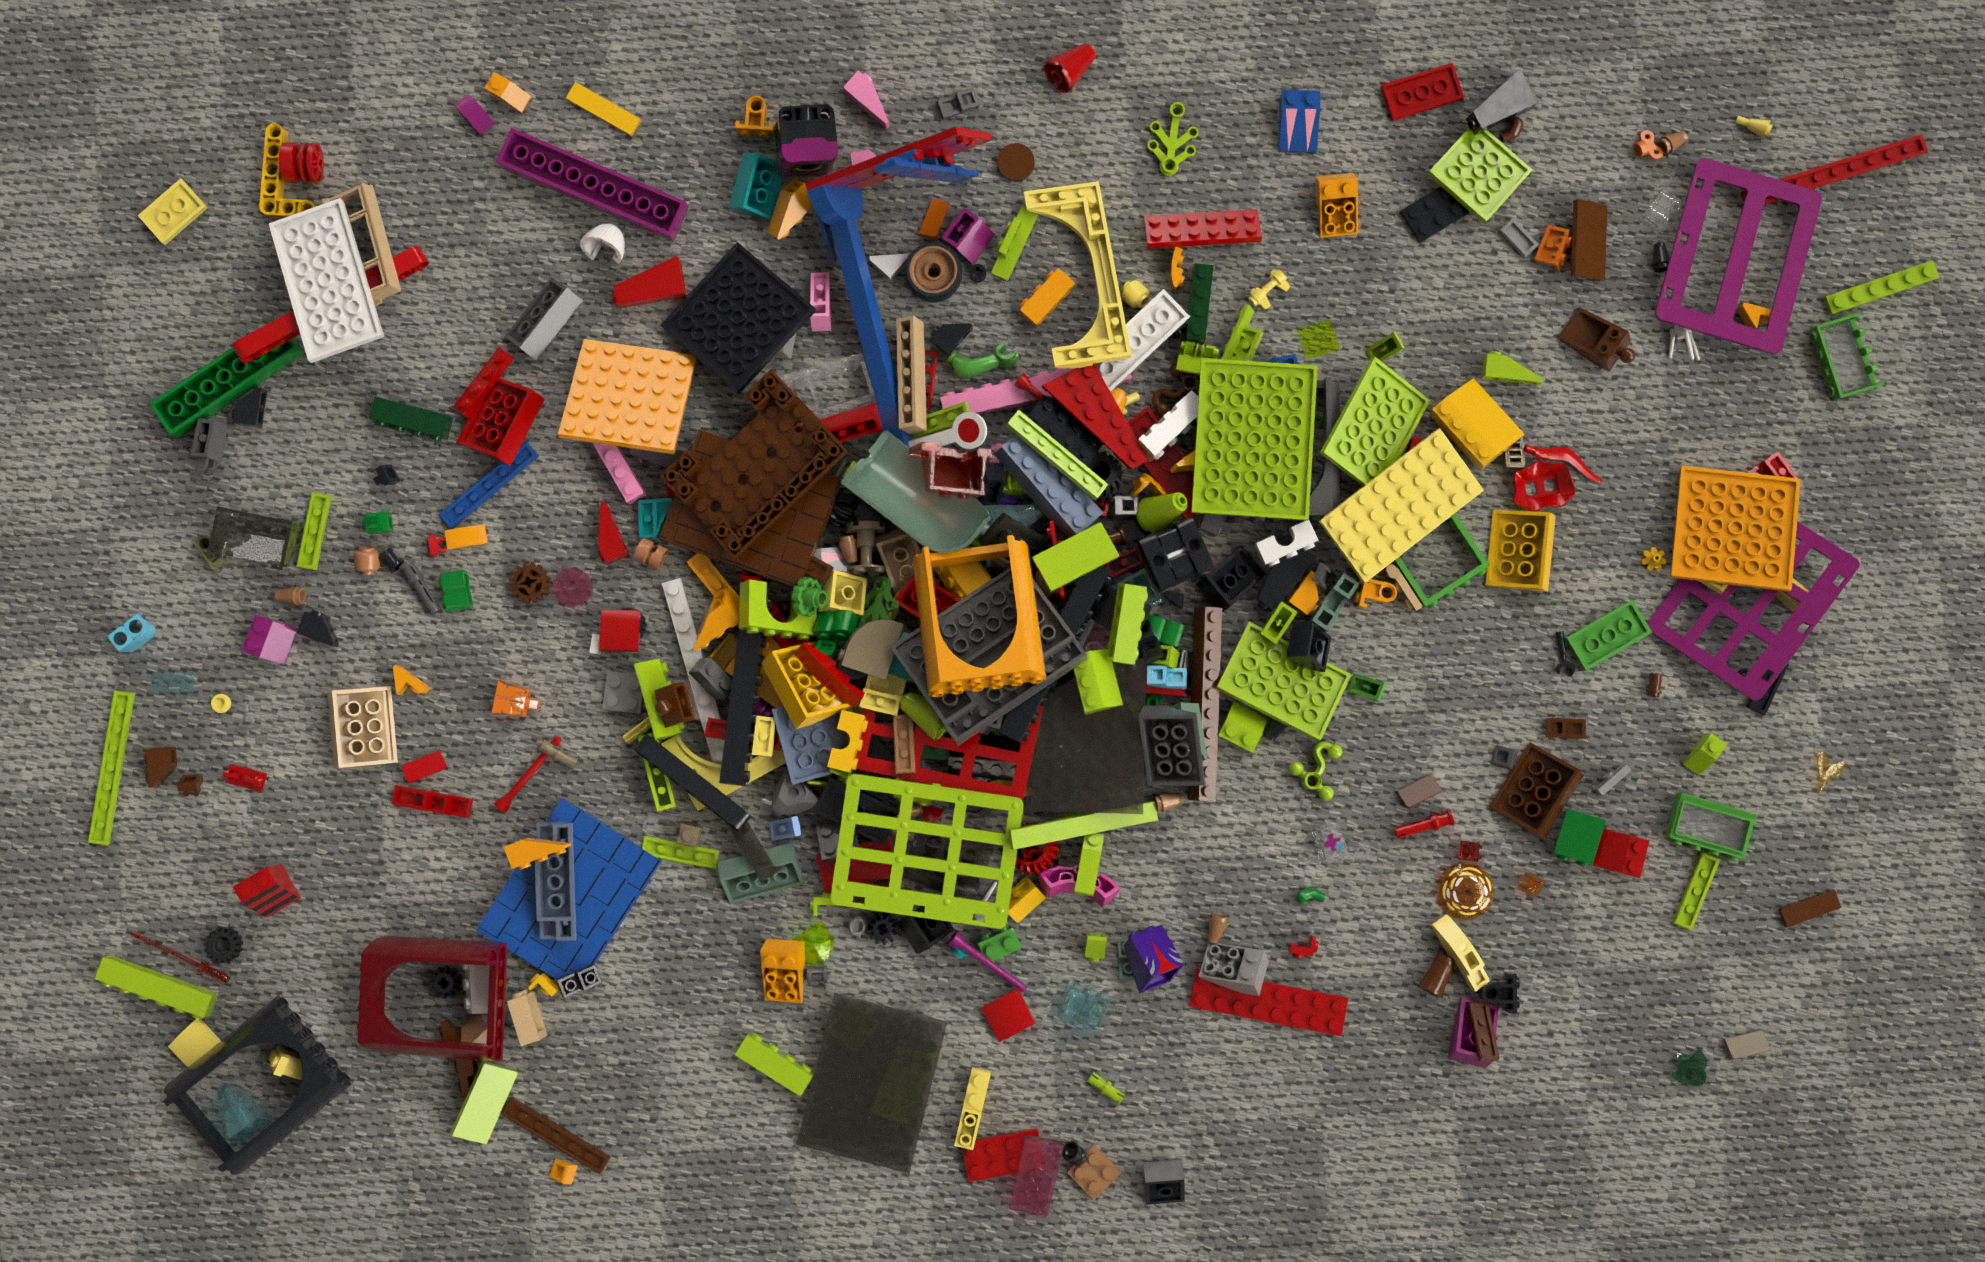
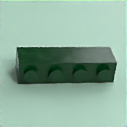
[1185,263,1214,344]
[369,397,453,442]

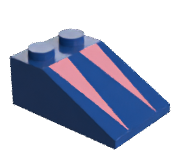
[1279,90,1320,153]

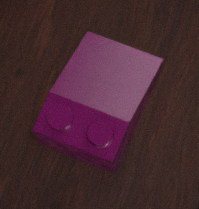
[1448,997,1499,1068]

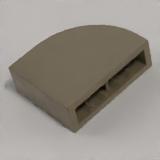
[837,620,904,680]

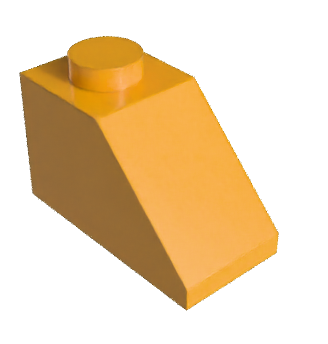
[485,72,531,113]
[1286,571,1319,616]

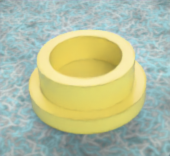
[211,694,231,713]

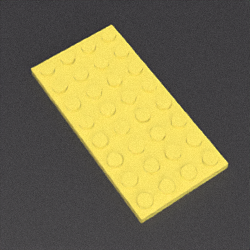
[1319,428,1484,583]

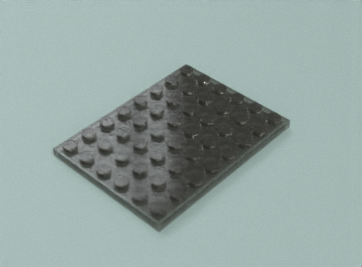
[1026,659,1146,815]
[796,993,948,1174]

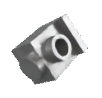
[1112,496,1139,521]

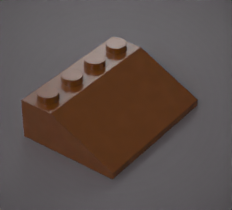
[1489,742,1584,840]

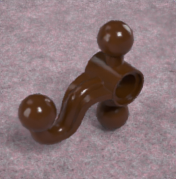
[1152,363,1199,418]

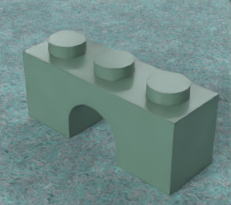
[1309,573,1360,632]

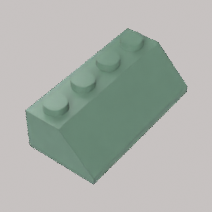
[718,842,805,904]

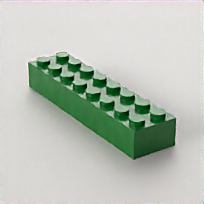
[149,317,305,438]

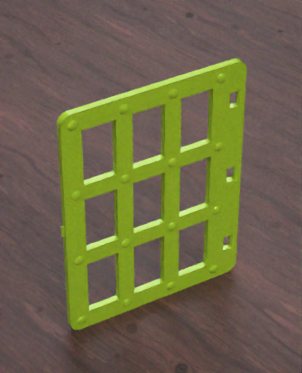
[831,774,1024,929]

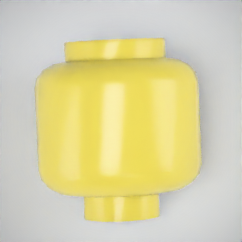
[1121,280,1150,309]

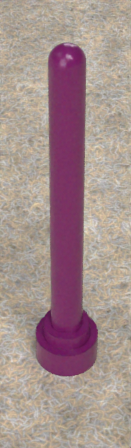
[948,931,1027,992]

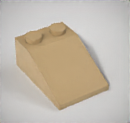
[876,528,921,595]

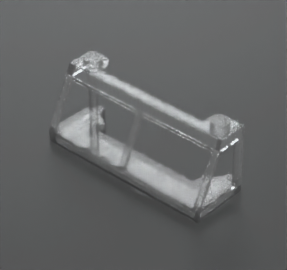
[751,353,877,427]

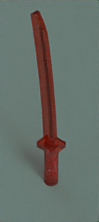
[131,932,230,983]

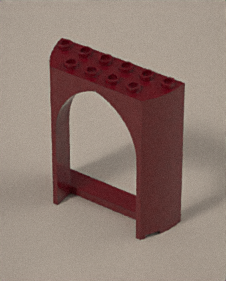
[357,936,507,1062]

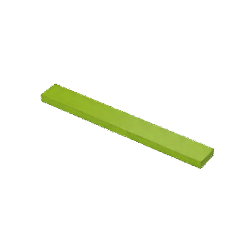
[88,690,135,845]
[1009,800,1158,850]

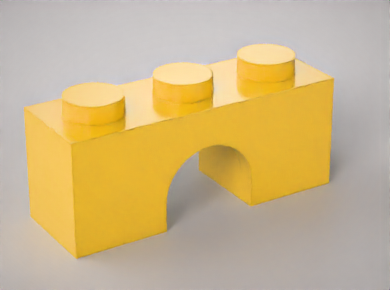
[827,710,868,774]

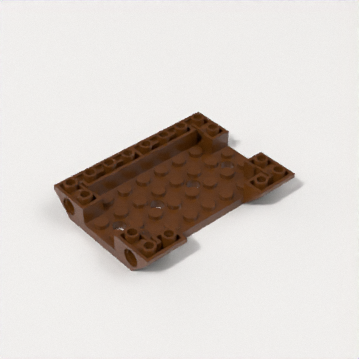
[660,369,848,560]

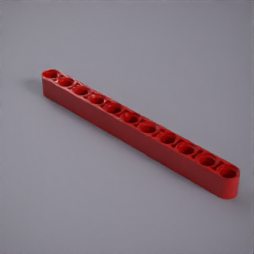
[232,246,429,363]

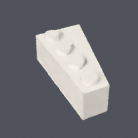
[1138,390,1198,462]

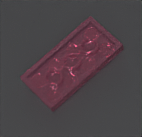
[1009,1135,1064,1216]

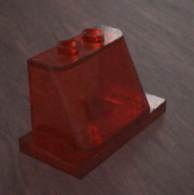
[909,442,996,499]

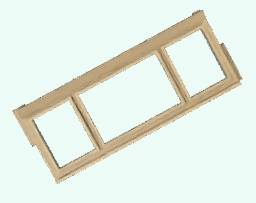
[322,182,401,306]

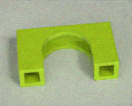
[739,579,817,641]

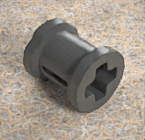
[807,965,828,984]

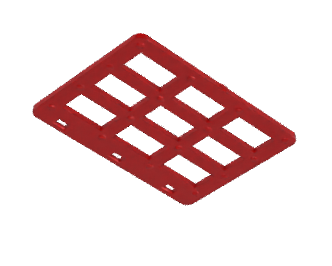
[856,693,1043,800]

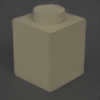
[677,823,703,847]

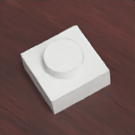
[589,634,601,655]

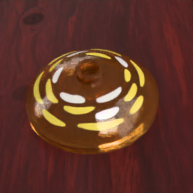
[1436,862,1495,920]

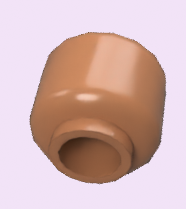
[354,546,380,575]

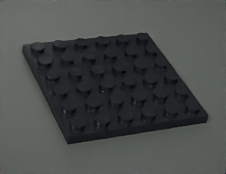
[660,242,817,395]

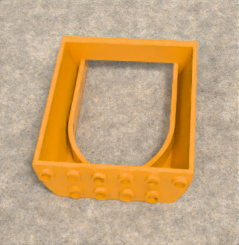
[913,535,1046,697]

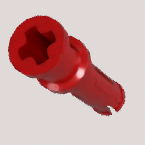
[1394,809,1455,839]

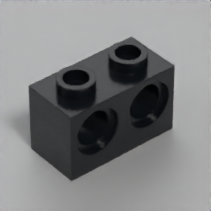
[976,462,1006,506]

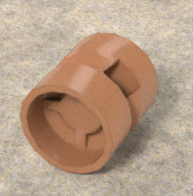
[633,538,669,571]

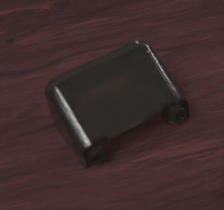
[208,506,303,570]

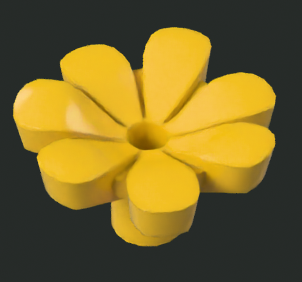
[1641,547,1666,571]

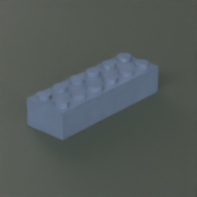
[994,435,1103,539]

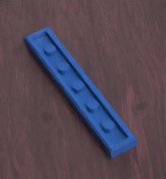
[439,441,539,529]

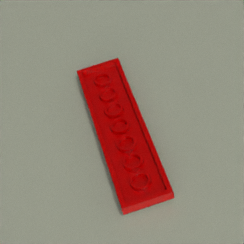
[1189,968,1349,1036]

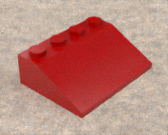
[456,378,545,466]

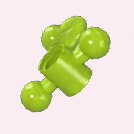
[1289,741,1342,801]

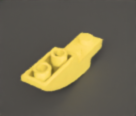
[1431,914,1490,992]
[954,1067,991,1150]

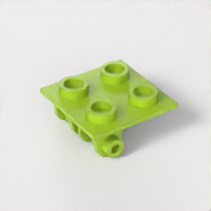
[1176,340,1219,375]

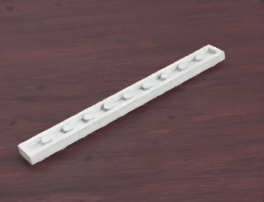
[662,578,725,764]

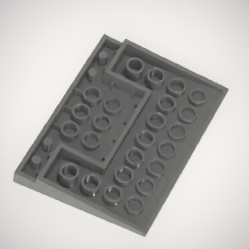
[890,567,1087,747]

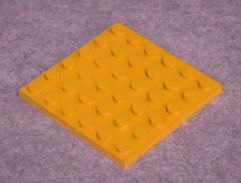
[558,339,697,454]
[1670,466,1801,592]

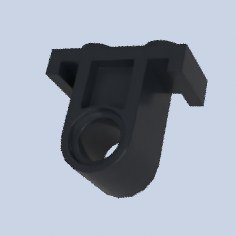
[1478,972,1520,1013]

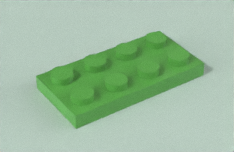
[1565,599,1652,671]

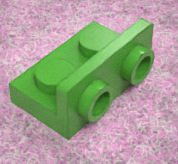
[977,925,1022,961]

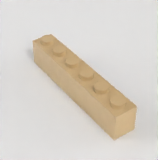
[896,316,927,434]

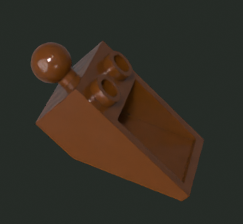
[1558,307,1635,372]
[654,682,701,728]

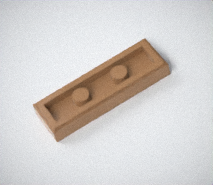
[893,715,916,774]

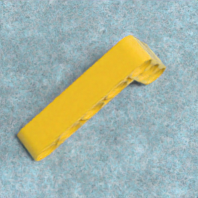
[259,123,316,220]

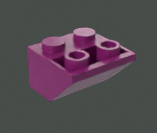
[941,207,995,265]

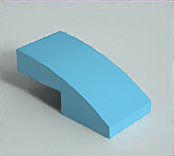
[1147,665,1187,689]

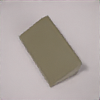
[1724,1030,1770,1059]

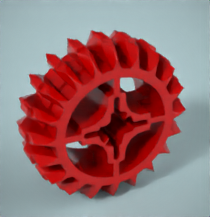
[1015,822,1059,875]

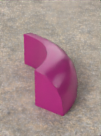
[1039,865,1120,908]

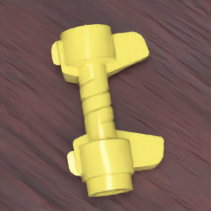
[1248,269,1290,310]

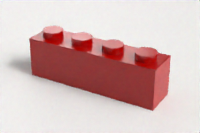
[803,402,882,443]

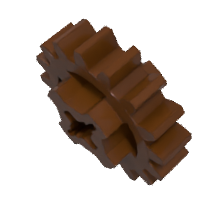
[509,562,552,604]

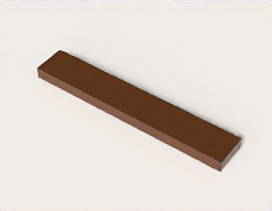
[501,1097,611,1174]

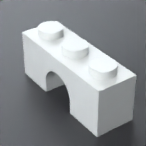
[1254,520,1318,567]

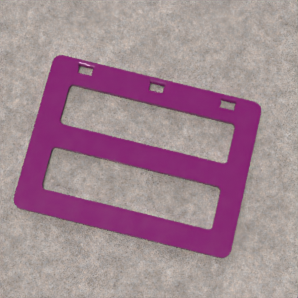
[1655,158,1822,354]

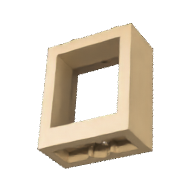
[507,989,547,1046]

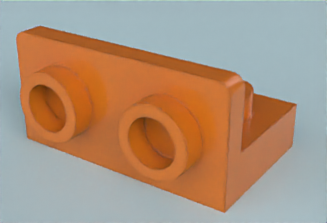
[1534,225,1572,271]

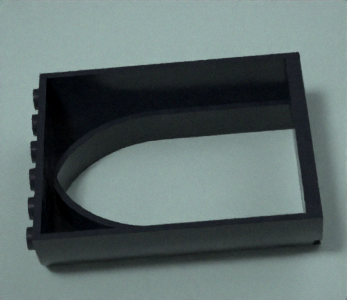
[164,995,352,1175]

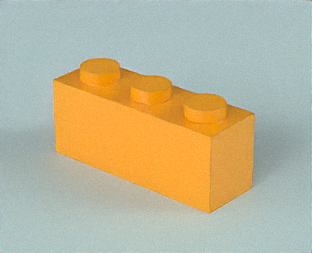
[1019,268,1075,328]

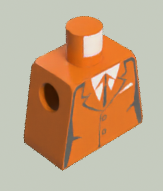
[491,679,540,717]

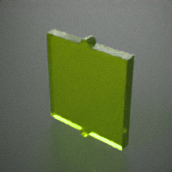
[1298,319,1340,359]

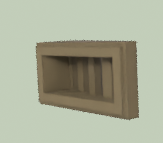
[1503,431,1525,469]

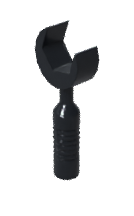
[1556,631,1575,677]

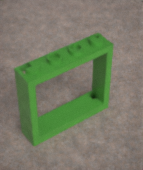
[1392,513,1490,609]

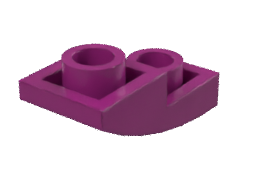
[454,94,495,136]

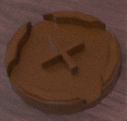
[997,143,1035,182]

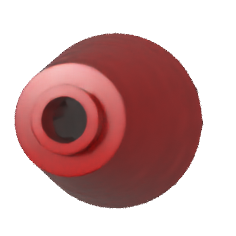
[1043,43,1096,93]

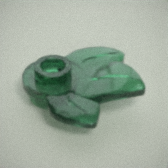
[1672,1049,1707,1086]

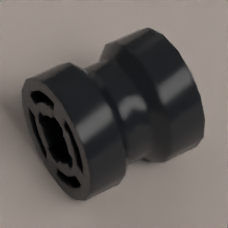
[1061,1141,1087,1166]

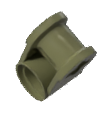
[195,535,232,572]

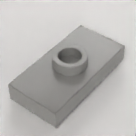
[1593,765,1631,795]

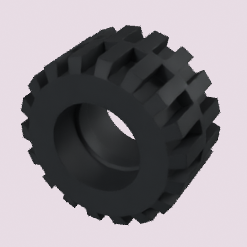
[1087,451,1122,504]

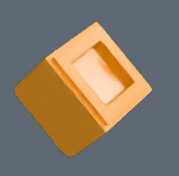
[549,1158,577,1184]

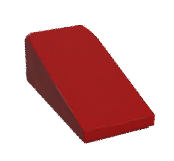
[401,750,447,783]

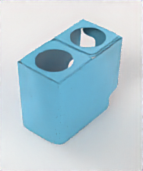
[108,613,157,652]

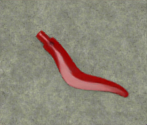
[1523,445,1602,483]

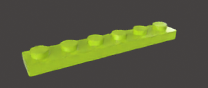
[1824,260,1940,315]
[1006,410,1108,500]

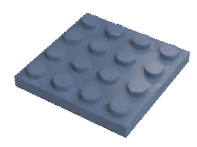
[771,706,853,785]

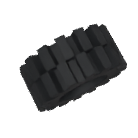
[203,927,243,964]

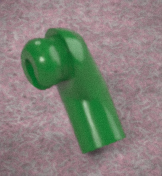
[1296,887,1325,904]

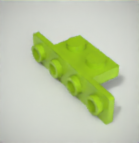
[991,205,1039,281]
[1221,304,1264,361]

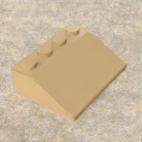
[327,686,398,769]

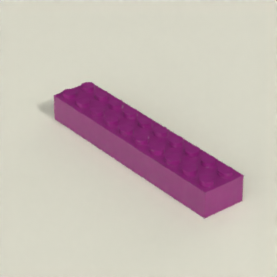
[496,128,689,241]

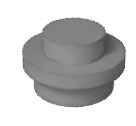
[848,916,868,936]

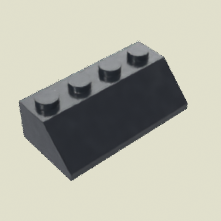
[948,734,1021,781]

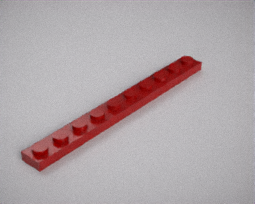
[1740,134,1928,205]

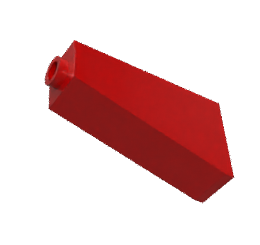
[612,256,687,308]

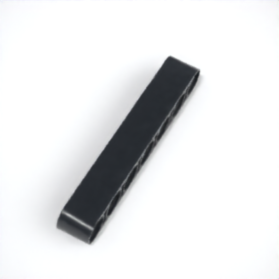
[634,734,752,832]

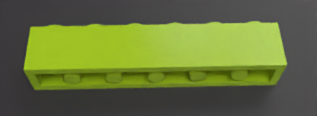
[95,955,218,1019]

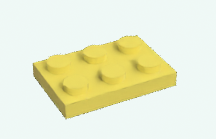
[138,178,208,245]

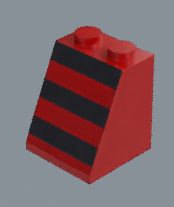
[233,865,301,917]

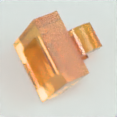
[1518,871,1546,898]

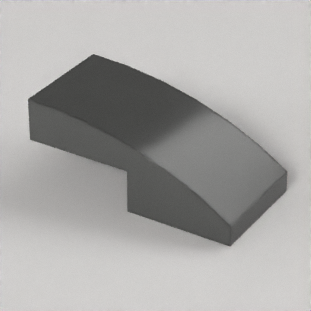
[936,88,980,120]

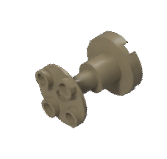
[846,521,886,577]

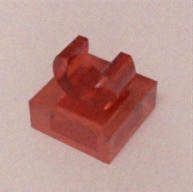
[1459,840,1483,862]

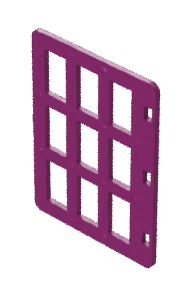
[1648,521,1860,701]

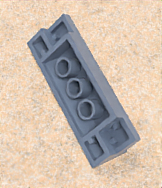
[535,821,576,941]

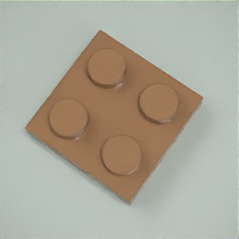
[1066,1144,1122,1200]

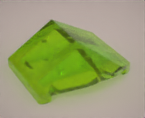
[791,920,836,964]

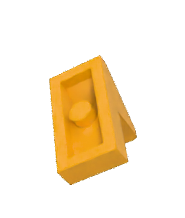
[1737,302,1771,329]
[393,665,431,695]

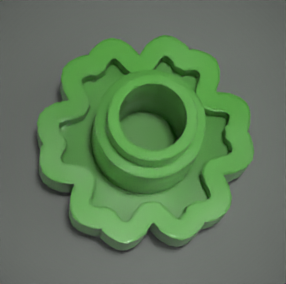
[792,577,827,617]

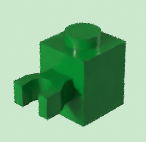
[362,512,393,535]

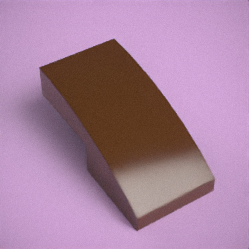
[1546,718,1586,739]

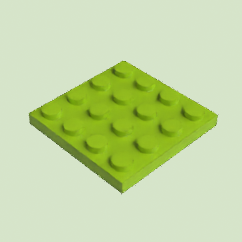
[1427,128,1532,224]

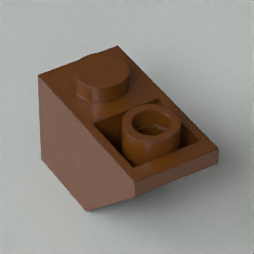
[144,747,177,788]

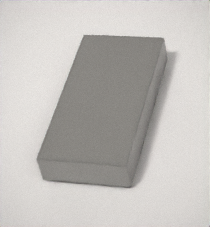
[1498,217,1539,258]

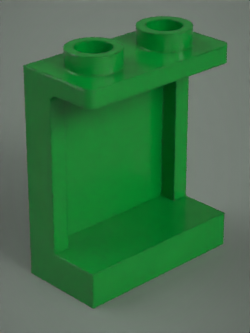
[1554,808,1606,868]

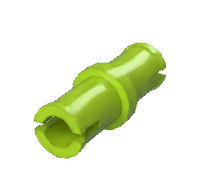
[1086,1071,1125,1105]

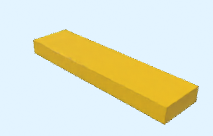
[566,82,641,137]

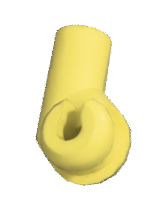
[1122,392,1140,415]

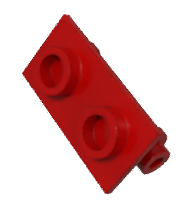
[223,764,267,792]

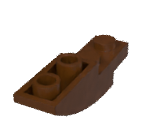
[439,1019,478,1097]

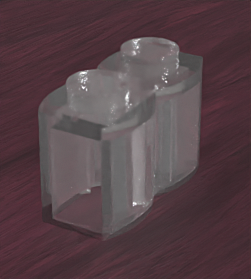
[1638,188,1682,234]

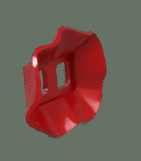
[1513,461,1576,512]

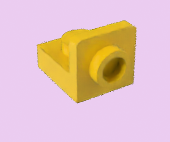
[528,973,560,997]

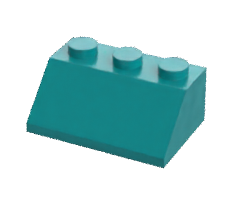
[729,152,783,220]

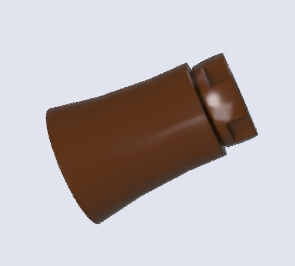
[1418,953,1455,998]

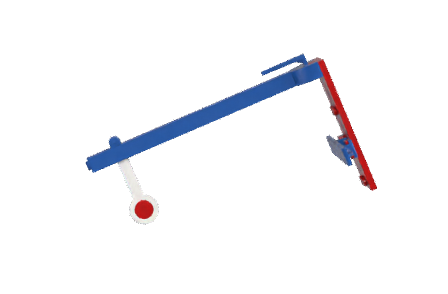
[805,127,992,453]

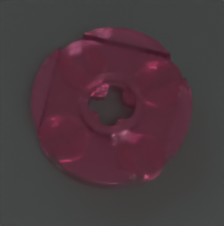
[554,568,593,606]

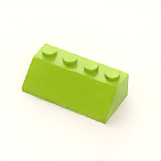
[634,659,685,740]

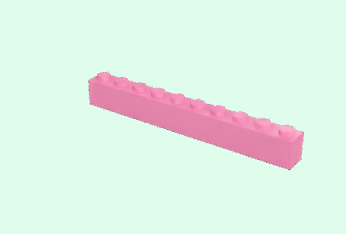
[940,368,1132,415]

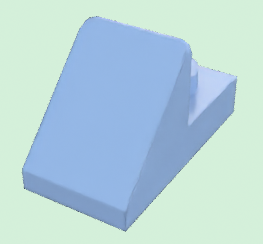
[768,816,801,841]

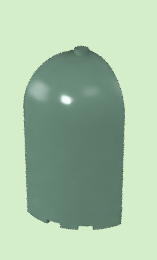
[841,430,991,553]

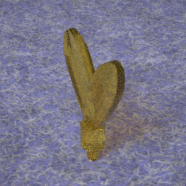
[1817,751,1847,793]

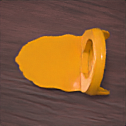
[1130,473,1166,496]

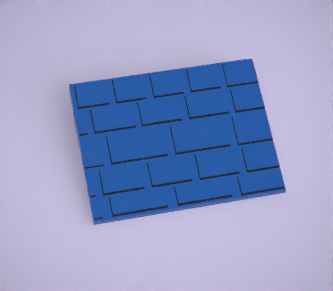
[476,798,662,979]

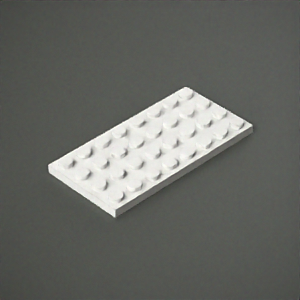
[269,198,384,363]

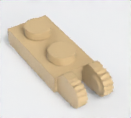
[1385,564,1422,611]

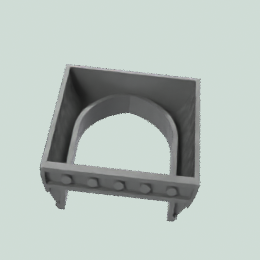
[1227,377,1341,523]

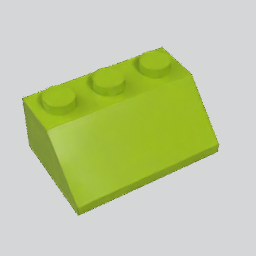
[1073,649,1123,715]

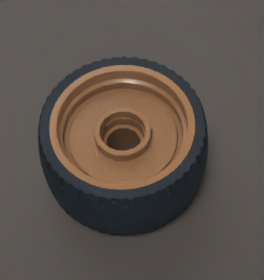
[905,242,962,302]

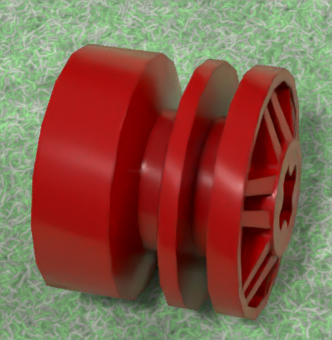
[279,142,324,184]

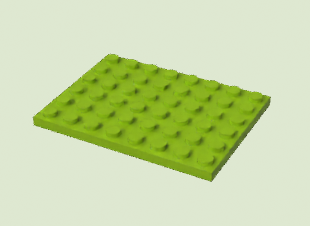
[1191,358,1318,521]

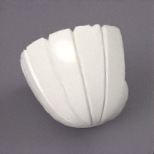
[580,224,625,264]

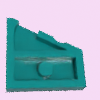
[638,498,673,539]

